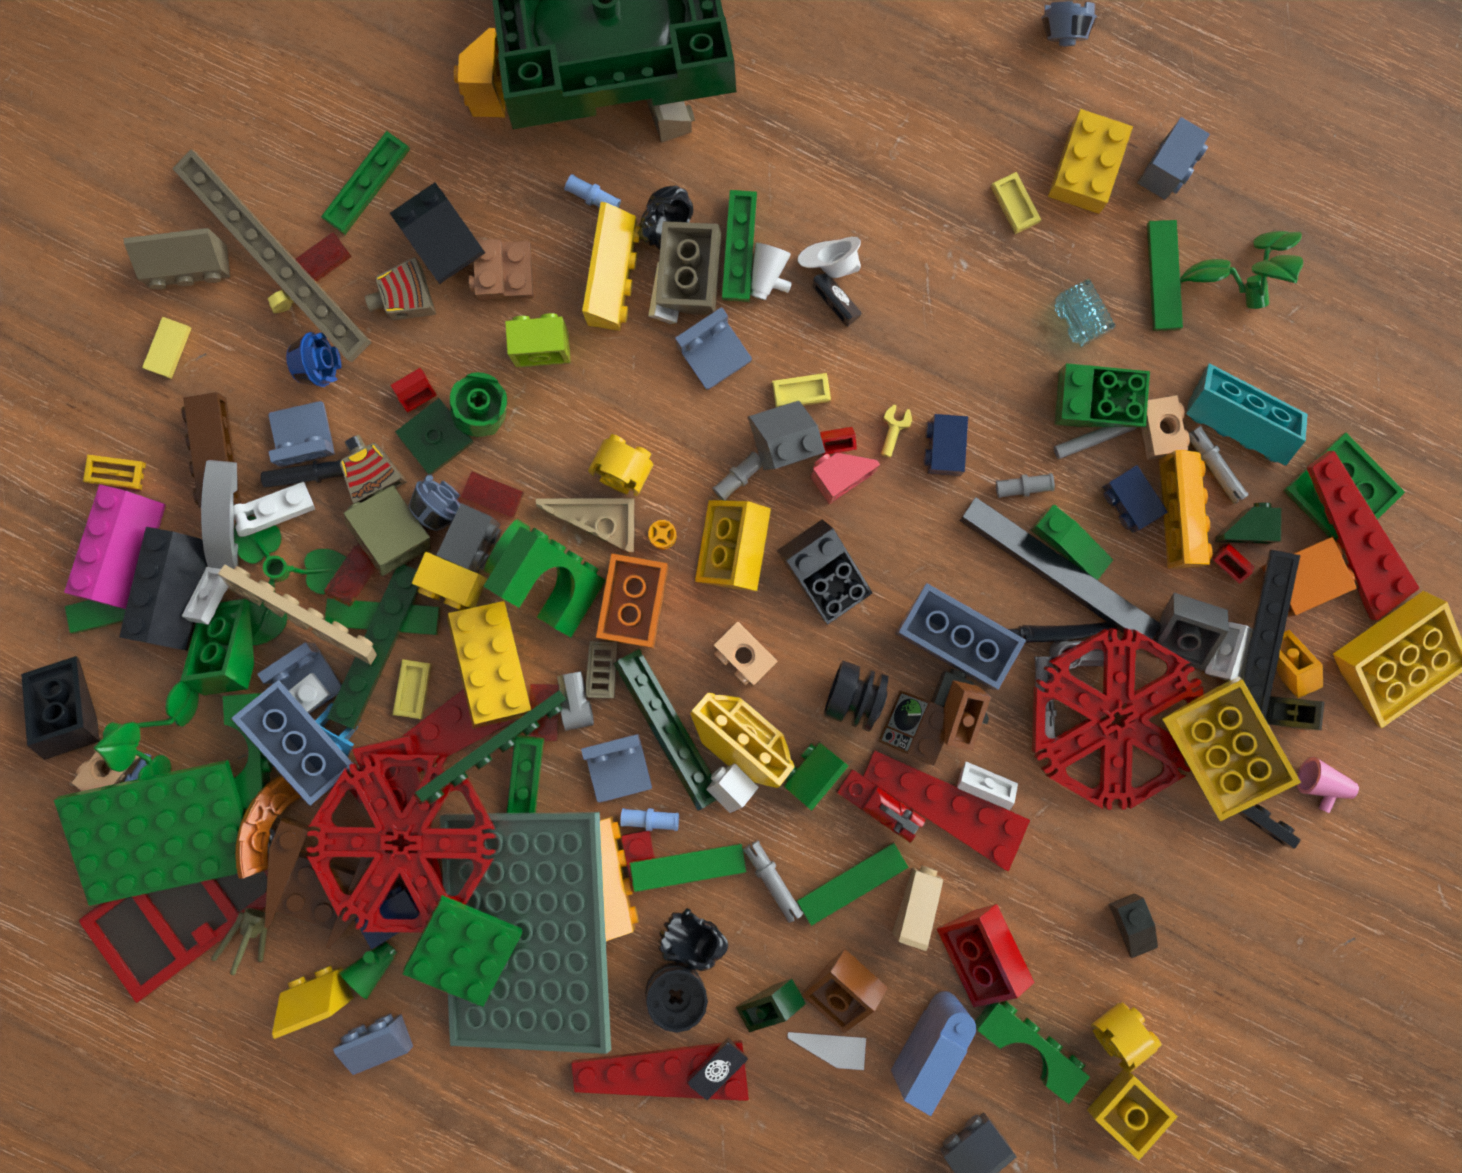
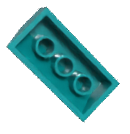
[1186,363,1308,466]

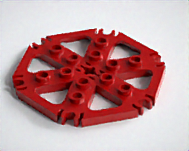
[1032,628,1203,810]
[306,754,496,933]

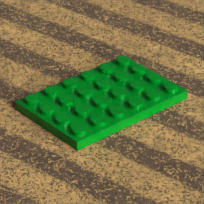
[54,760,245,906]

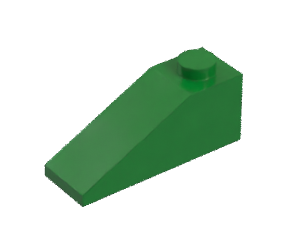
[1030,504,1113,580]

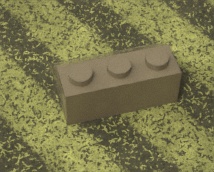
[646,99,695,143]
[656,222,722,315]
[123,228,230,290]

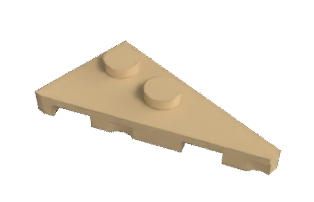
[536,498,634,553]

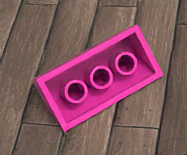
[64,484,166,610]

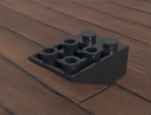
[777,519,873,625]

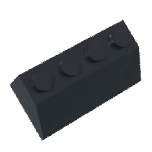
[119,527,208,651]

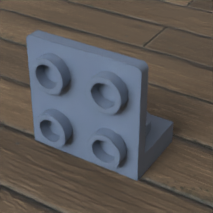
[675,307,752,390]
[269,401,335,467]
[258,642,342,714]
[581,734,652,803]

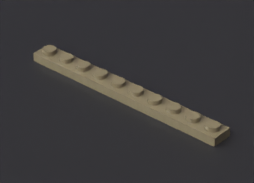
[172,149,372,362]

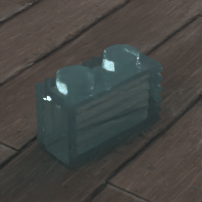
[1054,278,1116,347]

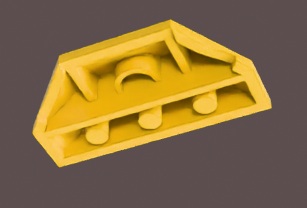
[690,693,795,788]

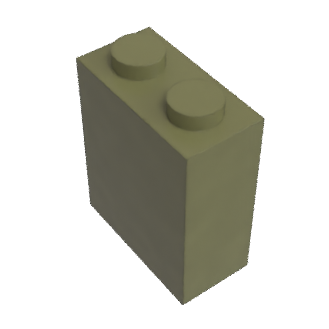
[344,486,431,576]

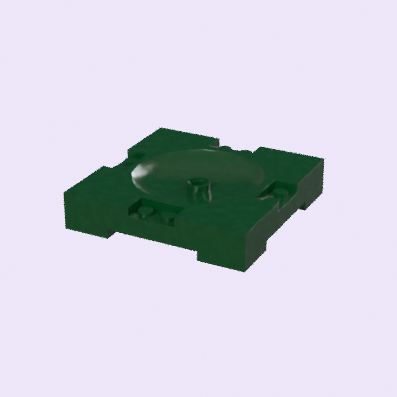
[492,0,737,129]

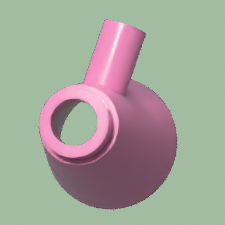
[1297,757,1359,813]

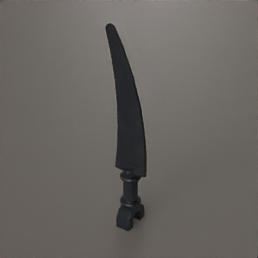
[1008,622,1116,643]

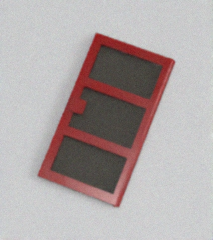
[79,854,269,1003]

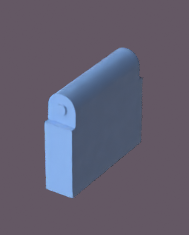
[891,991,976,1116]

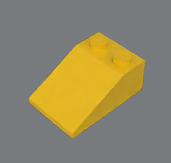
[272,965,354,1039]

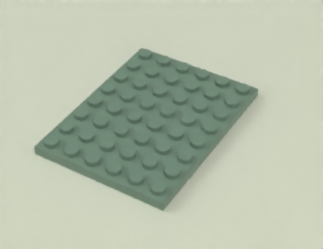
[440,812,611,1054]

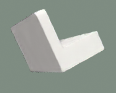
[1205,622,1252,681]

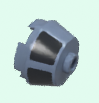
[1041,1,1097,46]
[408,475,460,531]

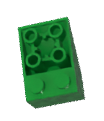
[1054,363,1150,427]

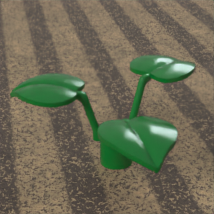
[1180,231,1303,309]
[234,516,355,646]
[94,681,199,779]

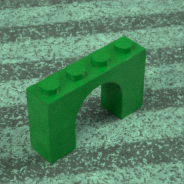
[483,526,606,638]

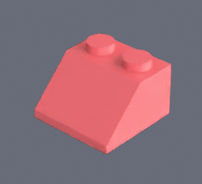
[810,453,880,504]

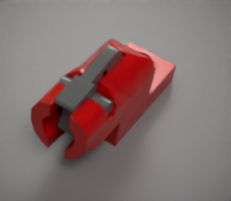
[837,769,926,843]

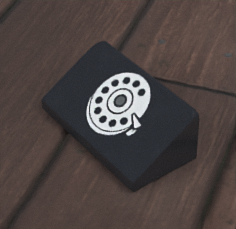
[812,273,862,327]
[687,1037,748,1100]

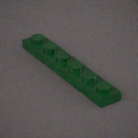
[327,564,419,730]
[613,649,716,811]
[414,690,566,805]

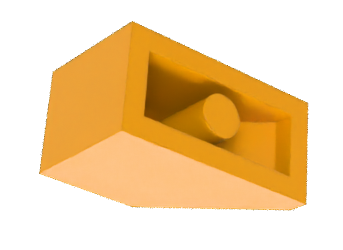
[1276,630,1323,698]

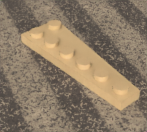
[218,564,377,665]

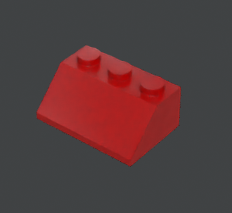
[937,904,1035,1007]

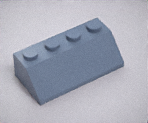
[895,583,1026,690]
[231,680,352,806]

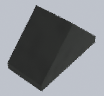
[1265,696,1325,730]

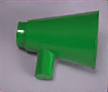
[339,941,398,1000]

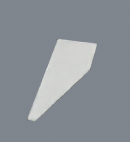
[788,1032,866,1070]

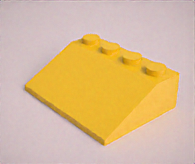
[1333,591,1462,729]
[1162,676,1301,821]

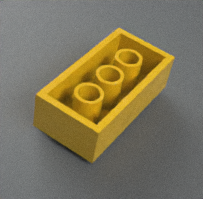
[447,601,531,729]

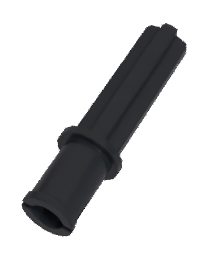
[260,459,344,488]

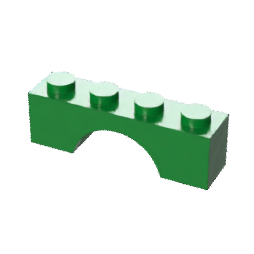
[223,693,273,809]
[975,1001,1090,1105]

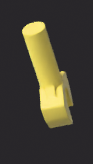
[267,282,317,314]
[881,405,912,458]

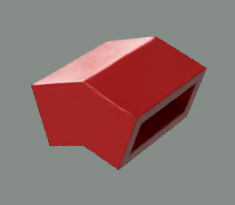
[391,368,437,413]
[820,426,857,455]
[1212,543,1255,584]

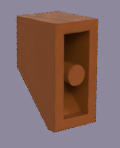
[944,680,991,751]

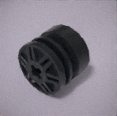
[823,660,889,732]
[645,962,708,1033]

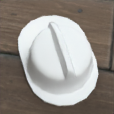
[798,237,861,278]

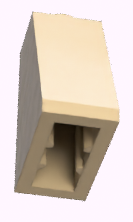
[892,865,943,951]

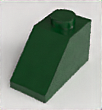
[1215,502,1281,544]
[735,978,806,1033]

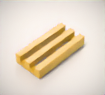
[83,454,146,490]

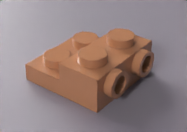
[469,239,533,301]

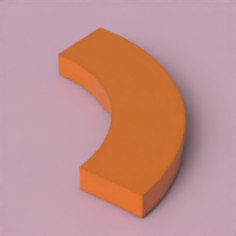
[235,775,300,878]

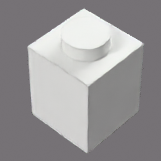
[706,764,759,813]

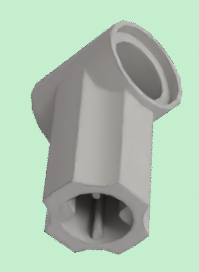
[1049,640,1104,669]
[557,672,594,731]

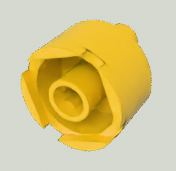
[588,434,653,496]
[1091,1002,1162,1073]

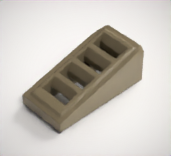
[585,641,618,698]

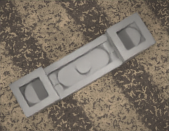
[201,460,238,569]

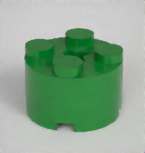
[450,372,507,437]

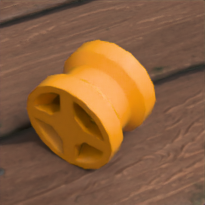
[648,520,677,550]

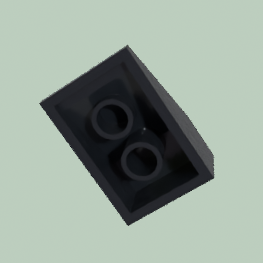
[390,182,485,285]
[21,656,100,760]

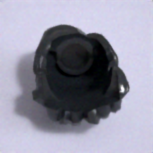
[638,185,694,250]
[658,908,728,971]

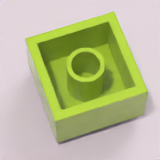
[505,313,571,367]

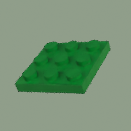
[1283,432,1405,551]
[402,895,522,1007]

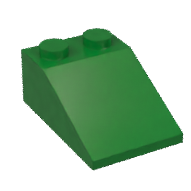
[180,599,254,696]

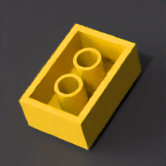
[1048,109,1133,214]

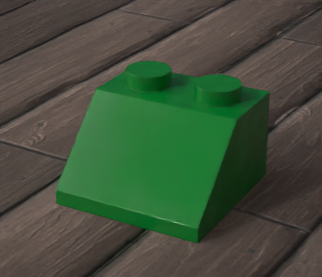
[783,742,848,811]

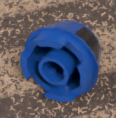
[286,332,341,387]

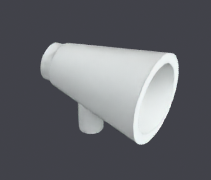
[750,243,791,300]

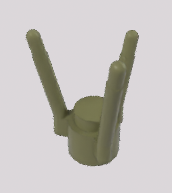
[211,908,268,976]

